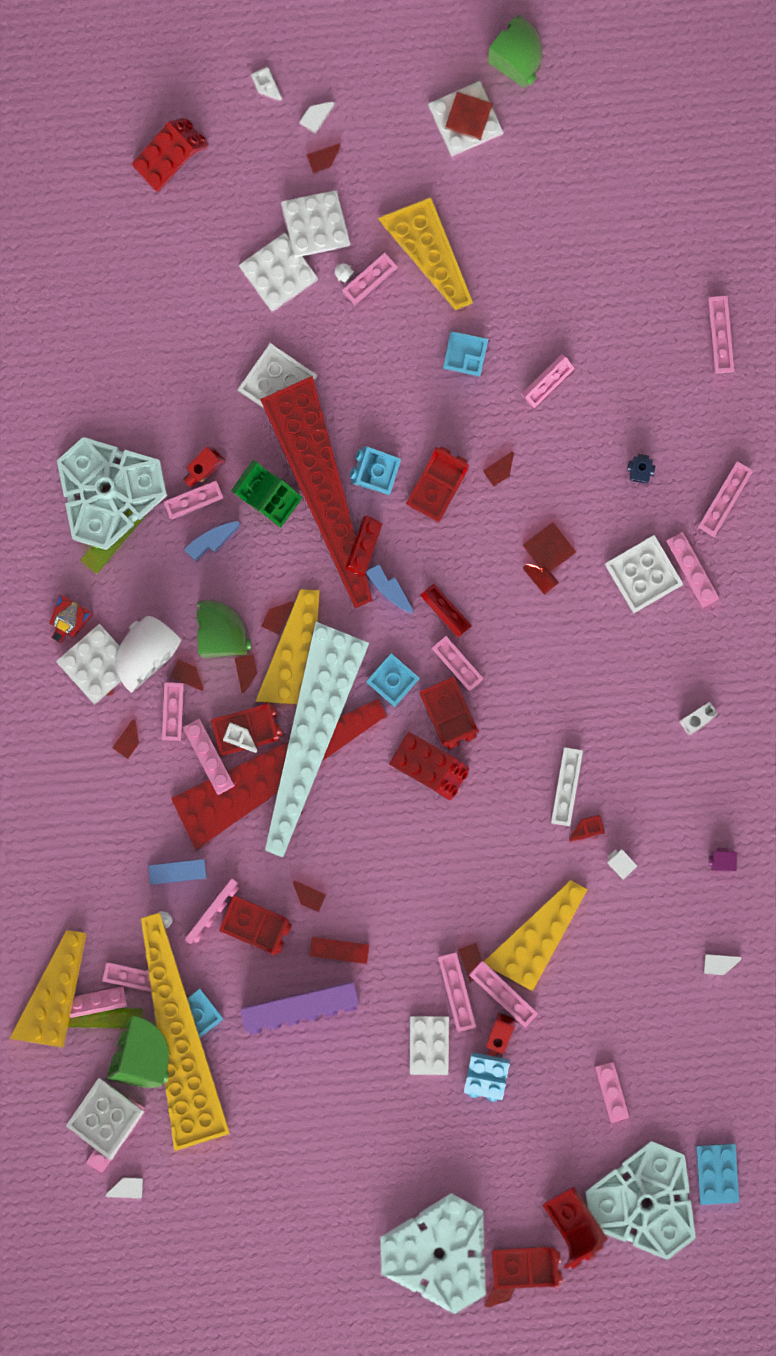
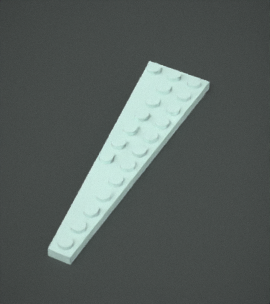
[265,622,369,857]

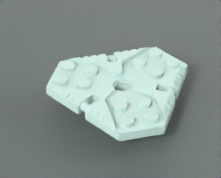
[57,437,167,550]
[586,1141,696,1260]
[381,1193,486,1314]

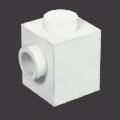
[606,849,638,879]

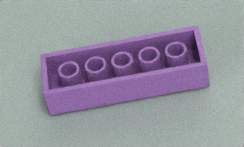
[240,981,360,1035]

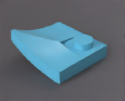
[443,331,488,377]

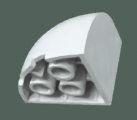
[116,616,181,693]

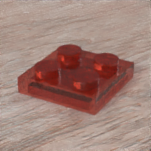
[445,92,493,141]
[522,522,576,576]

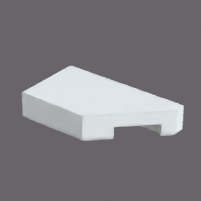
[223,723,257,753]
[704,954,741,975]
[106,1177,143,1198]

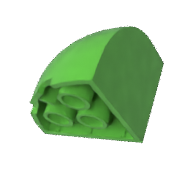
[488,15,543,88]
[197,600,251,658]
[106,1016,169,1088]

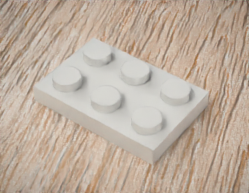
[410,1016,449,1075]

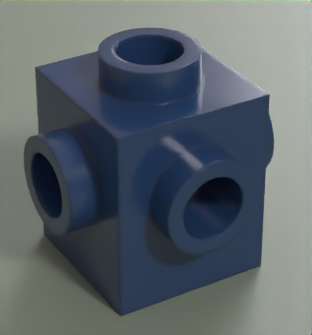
[627,454,656,484]

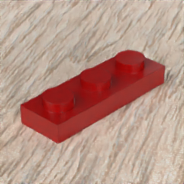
[346,515,383,576]
[420,584,472,638]
[310,937,369,964]

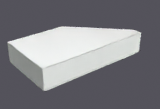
[251,67,282,101]
[300,102,335,134]

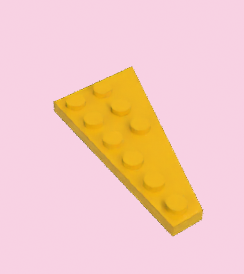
[378,197,473,311]
[255,589,320,704]
[483,880,588,991]
[10,930,87,1048]

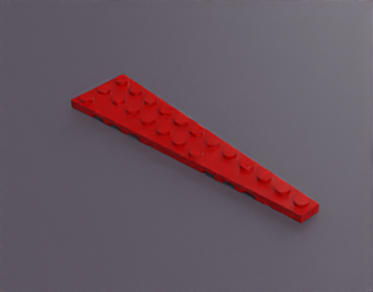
[260,376,372,609]
[171,698,387,850]

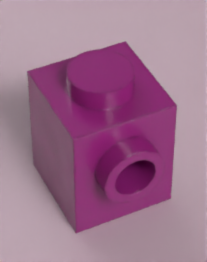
[708,848,737,871]

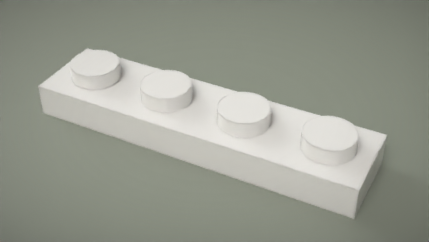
[551,747,583,827]

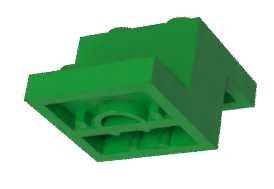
[231,460,303,528]

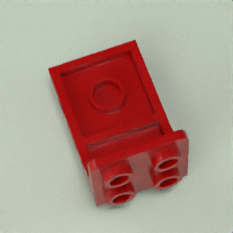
[131,118,209,192]
[406,446,469,523]
[419,677,480,750]
[211,702,282,757]
[389,731,469,800]
[219,896,292,956]
[542,1186,608,1269]
[492,1246,562,1290]

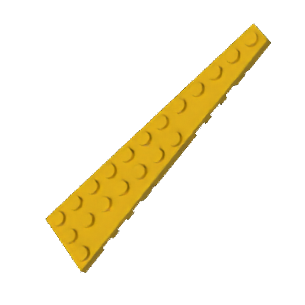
[141,912,230,1151]

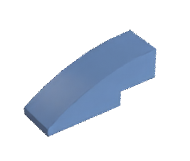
[184,521,241,562]
[366,564,413,614]
[148,859,207,885]

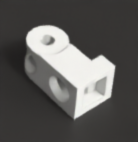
[679,702,718,735]

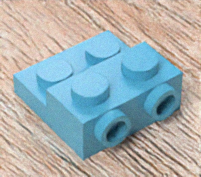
[349,446,401,495]
[464,1052,510,1101]

